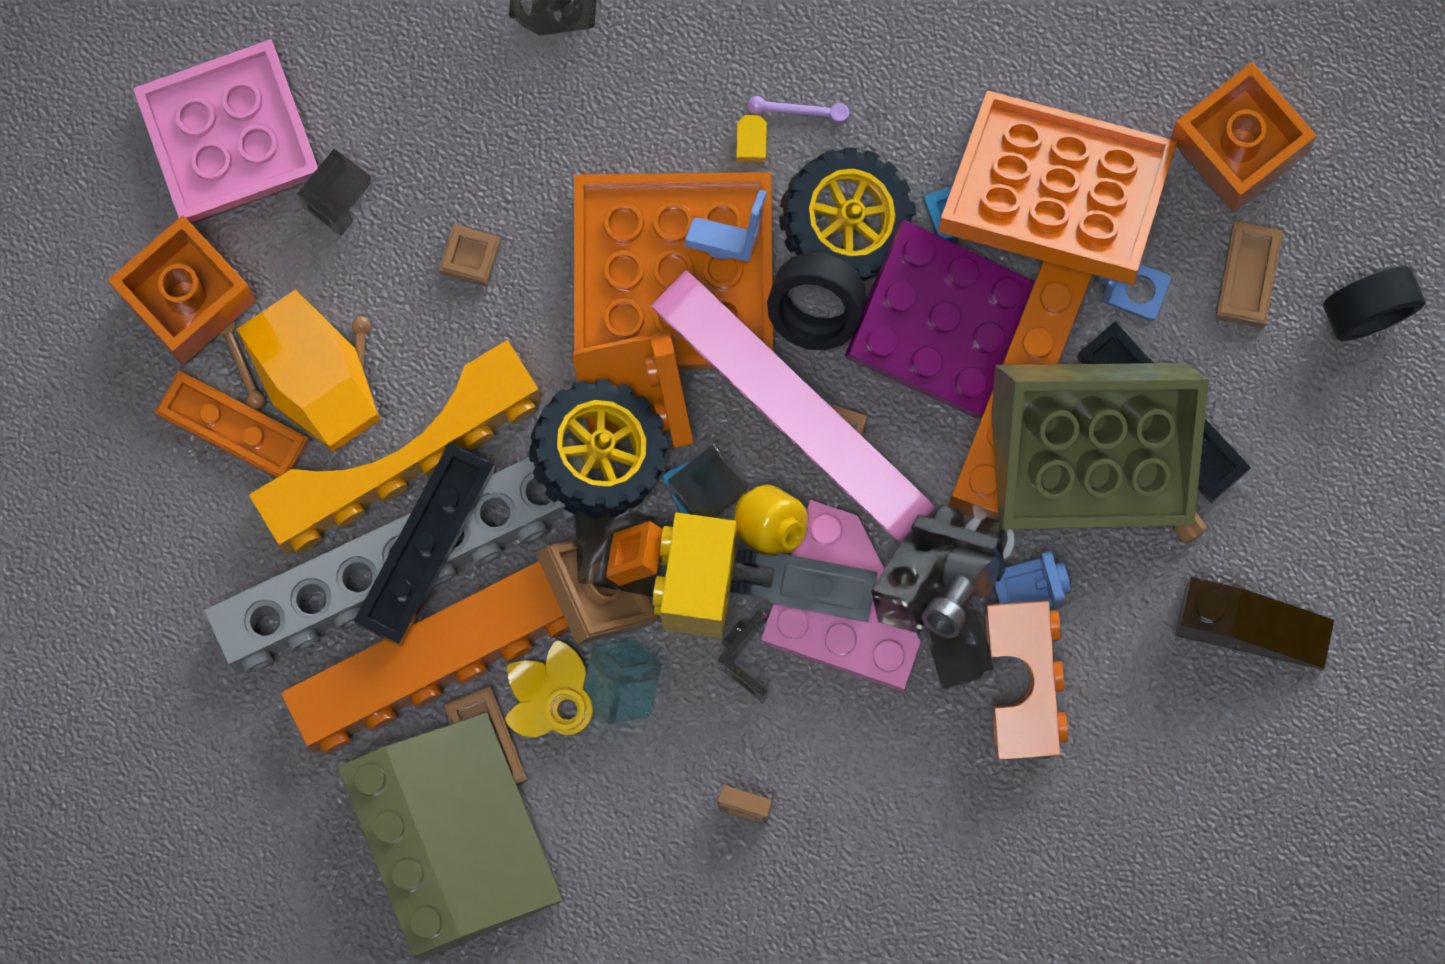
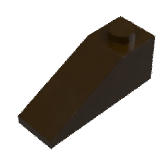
[1175,577,1334,670]

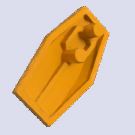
[237,289,381,452]

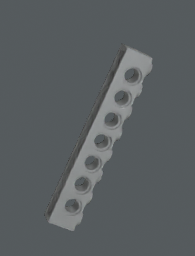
[204,438,592,674]

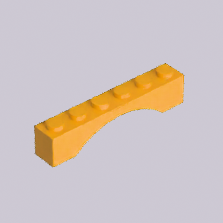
[249,340,542,555]

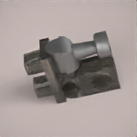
[871,504,1008,638]

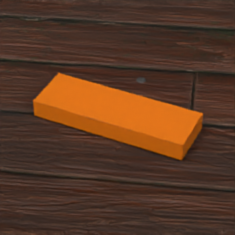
[154,370,310,479]

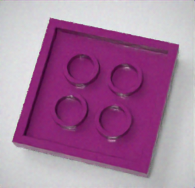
[844,220,1035,419]

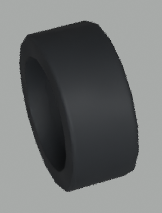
[767,252,866,350]
[1323,266,1426,341]

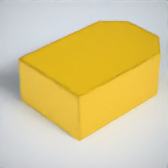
[736,115,767,163]

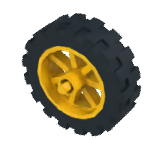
[779,147,916,281]
[529,379,668,519]

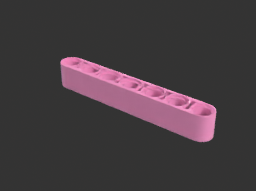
[651,270,936,545]

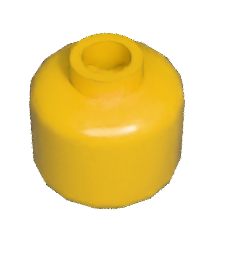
[734,484,808,556]

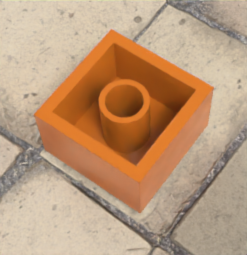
[1170,62,1317,213]
[107,215,256,366]

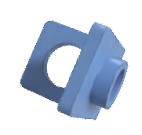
[684,190,767,262]
[1098,264,1171,321]

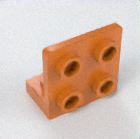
[572,330,694,448]

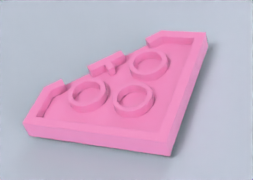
[761,500,921,692]

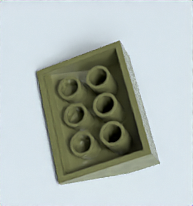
[992,363,1209,530]
[338,713,564,961]

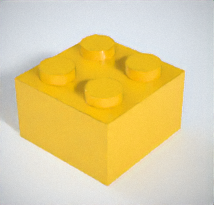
[652,512,737,639]

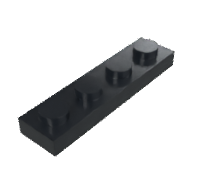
[1077,321,1251,504]
[354,443,495,647]

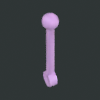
[747,96,849,124]

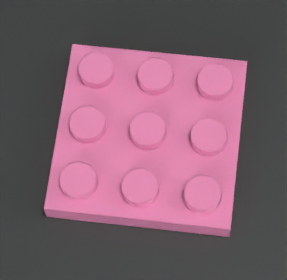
[133,39,321,223]

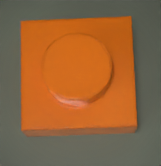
[606,521,663,586]

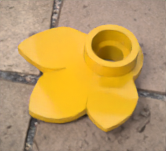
[504,640,594,738]

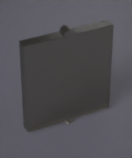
[572,511,657,597]

